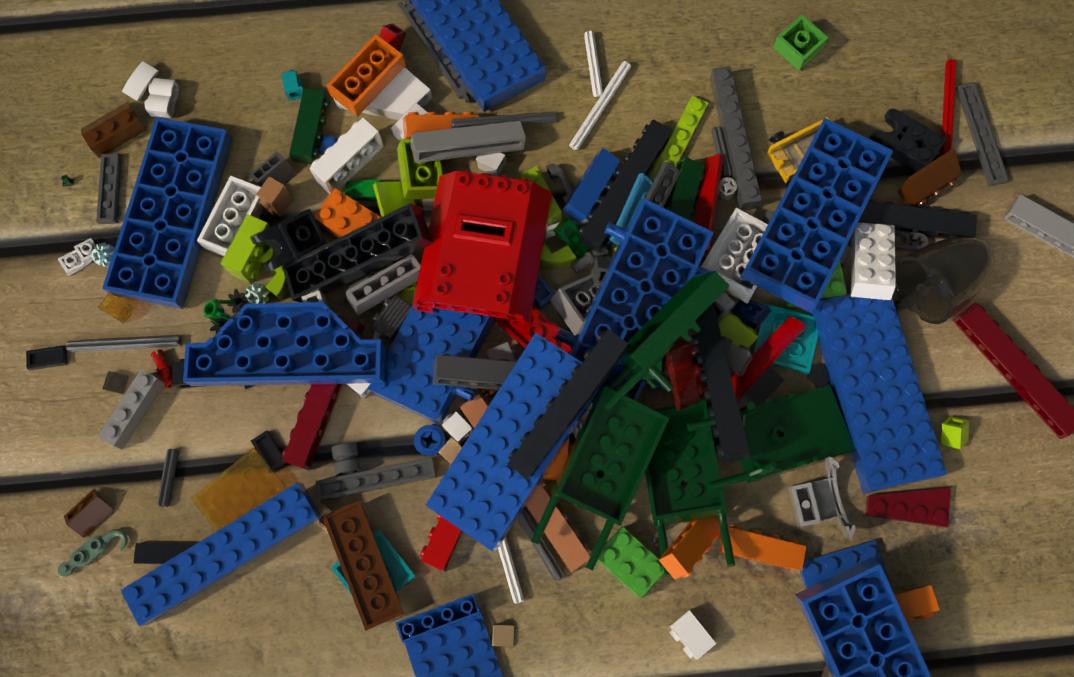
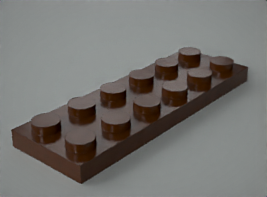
[322,500,405,631]

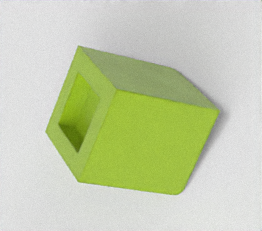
[941,416,969,449]

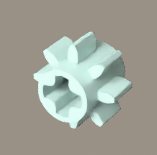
[92,243,115,267]
[245,281,270,304]

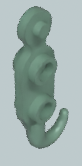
[58,529,128,577]

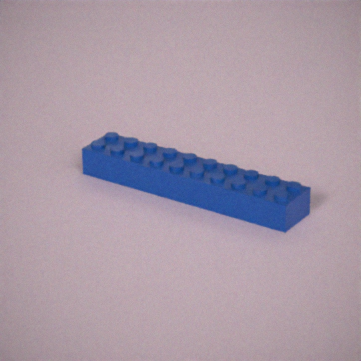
[120,482,322,626]

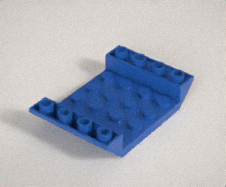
[396,593,504,677]

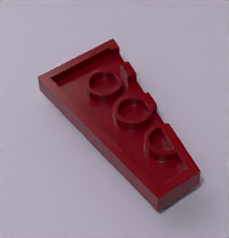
[865,487,951,528]

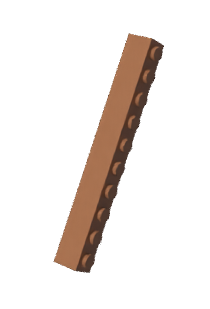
[460,394,592,573]

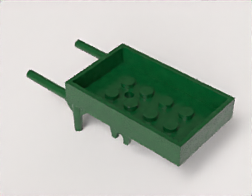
[591,271,729,411]
[687,385,856,491]
[531,386,669,571]
[645,400,735,577]

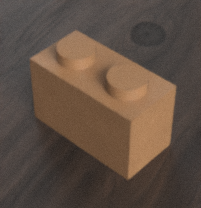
[256,176,293,217]

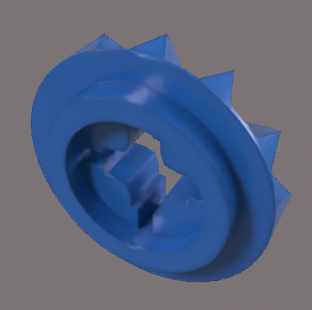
[414,425,445,456]

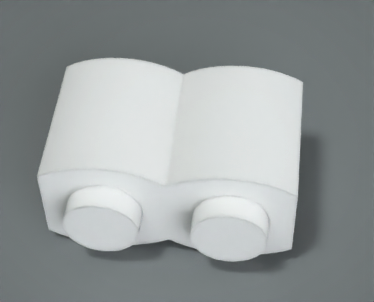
[145,78,179,118]

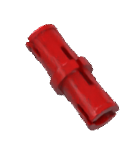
[151,349,174,388]

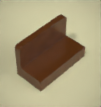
[64,489,114,538]

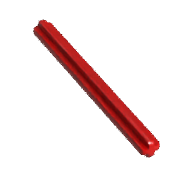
[940,59,957,157]

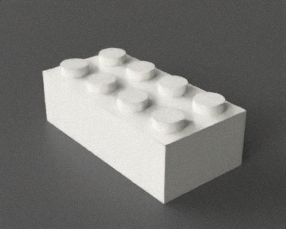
[309,118,384,194]
[197,176,264,256]
[851,223,896,300]

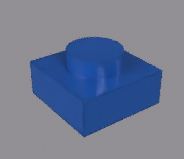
[319,134,339,154]

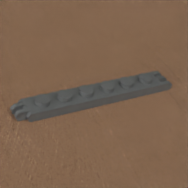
[398,0,474,103]

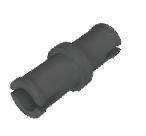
[571,246,608,273]

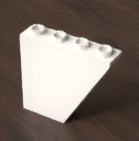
[333,67,432,120]

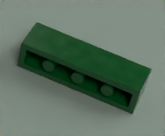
[289,88,330,164]
[664,157,705,220]

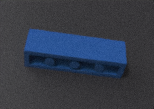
[562,148,621,222]

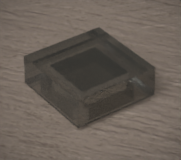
[102,371,129,395]

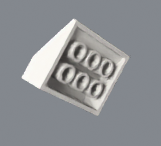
[701,208,768,303]

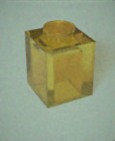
[98,292,134,324]

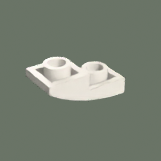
[122,61,159,101]
[58,238,97,276]

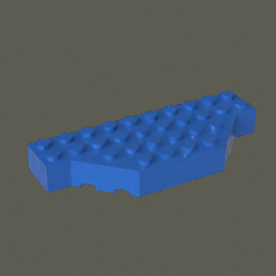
[183,302,385,386]

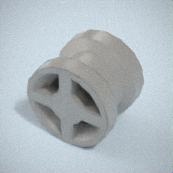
[718,177,737,200]

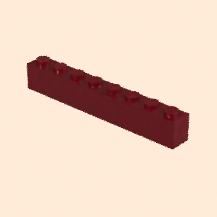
[952,301,1074,439]
[282,315,365,471]

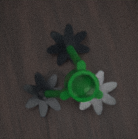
[203,289,247,334]

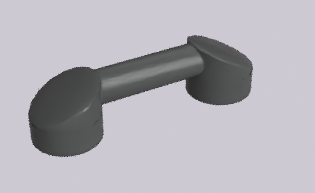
[546,164,573,205]

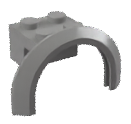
[788,457,856,539]

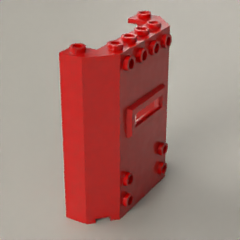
[413,170,552,328]

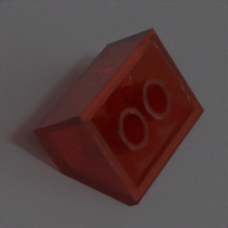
[665,340,703,411]

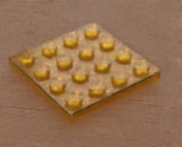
[191,448,287,531]

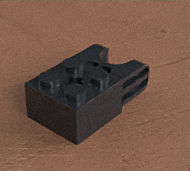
[869,108,946,173]
[250,209,327,271]

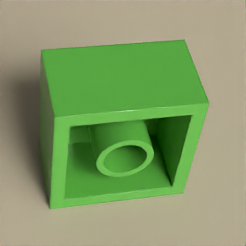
[773,15,828,71]

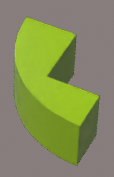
[541,243,576,268]
[260,247,288,301]

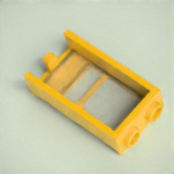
[767,117,829,183]

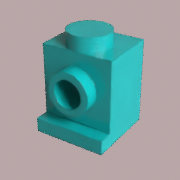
[281,70,304,101]

